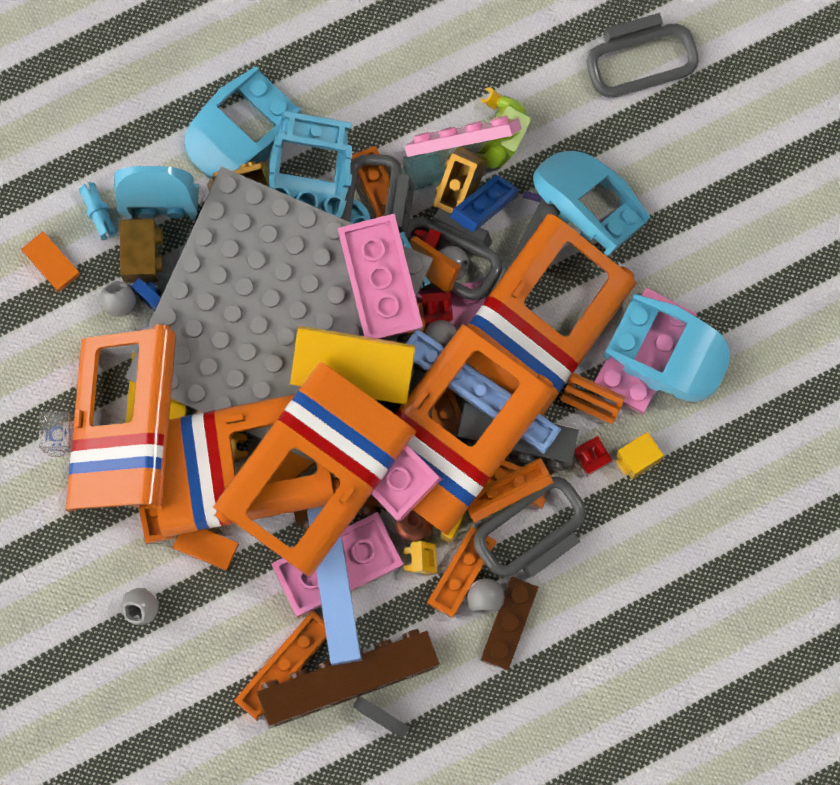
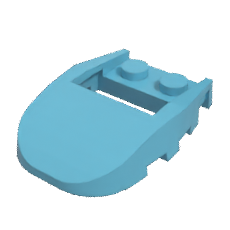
[185,66,302,178]
[268,111,352,218]
[533,151,650,257]
[113,166,199,220]
[603,294,730,402]

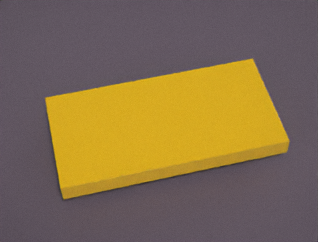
[290,325,416,405]

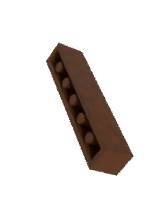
[257,629,440,729]

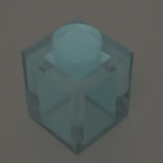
[402,151,444,191]

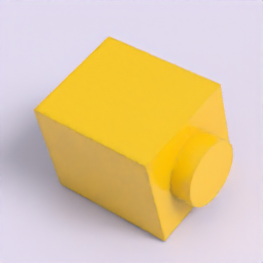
[615,431,664,480]

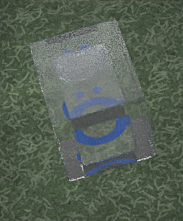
[39,412,73,457]

